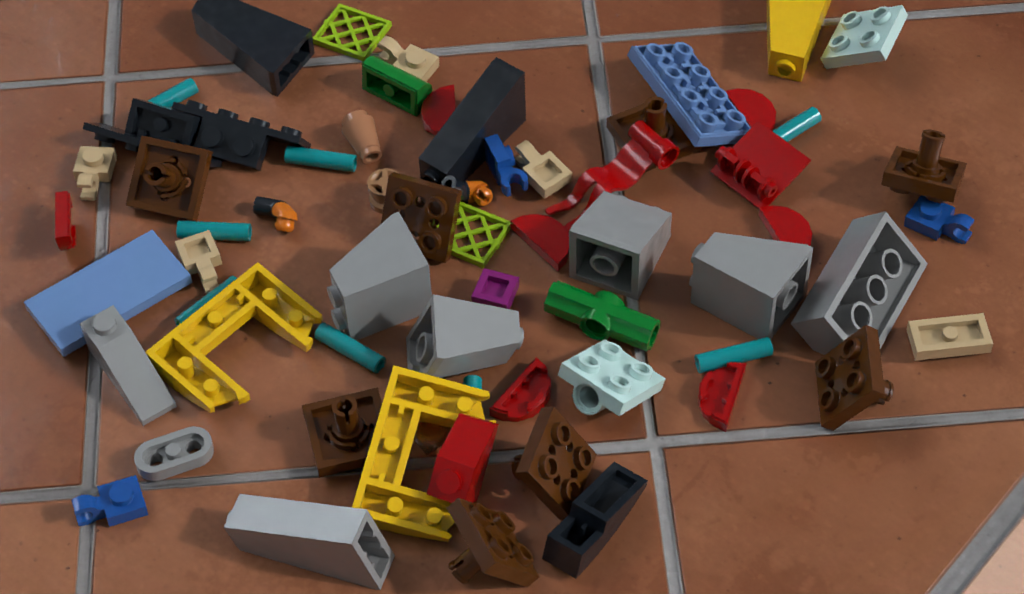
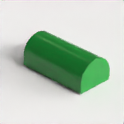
[362,56,433,117]

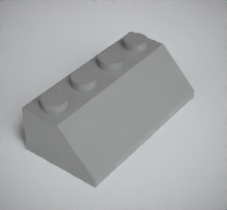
[791,211,928,355]

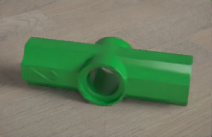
[544,281,661,352]

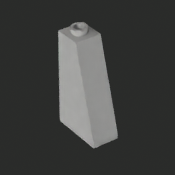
[224,494,395,590]

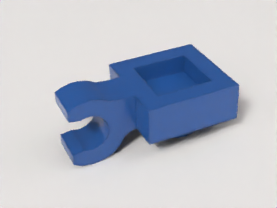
[484,134,528,197]
[904,195,974,244]
[71,475,148,527]

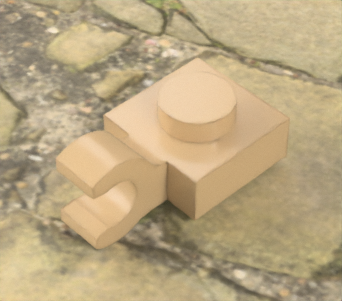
[377,36,439,82]
[515,140,573,199]
[73,146,117,201]
[175,230,222,294]

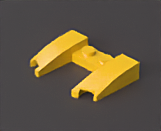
[145,262,323,413]
[352,365,496,542]

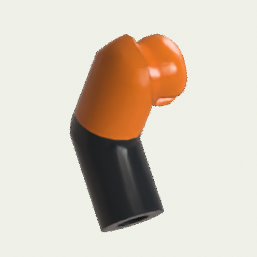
[441,175,493,206]
[253,196,298,233]

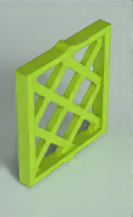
[313,3,392,61]
[436,201,511,268]

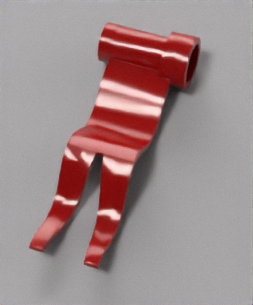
[545,120,680,233]

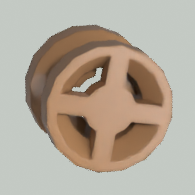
[367,168,399,214]

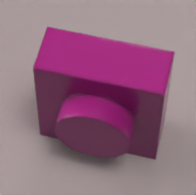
[471,268,519,309]

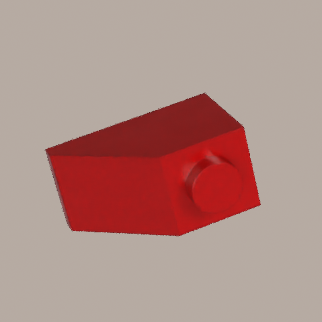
[426,412,499,503]

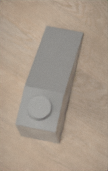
[80,305,177,426]

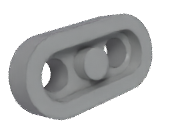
[134,426,214,481]

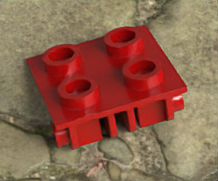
[710,121,811,209]

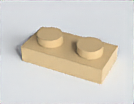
[906,313,993,361]

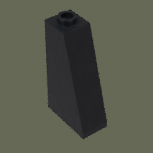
[191,0,315,97]
[419,57,526,185]

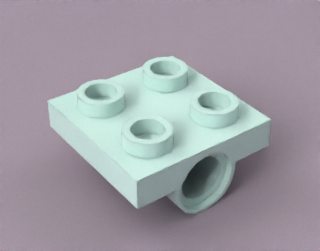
[820,5,908,69]
[558,339,666,416]

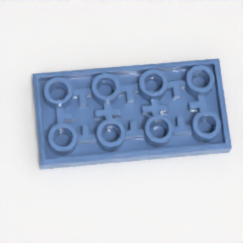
[627,42,751,147]
[24,230,193,357]

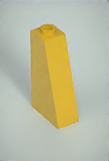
[766,0,832,82]

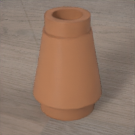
[341,110,382,164]

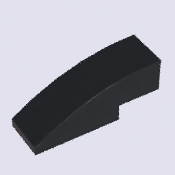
[542,462,648,579]

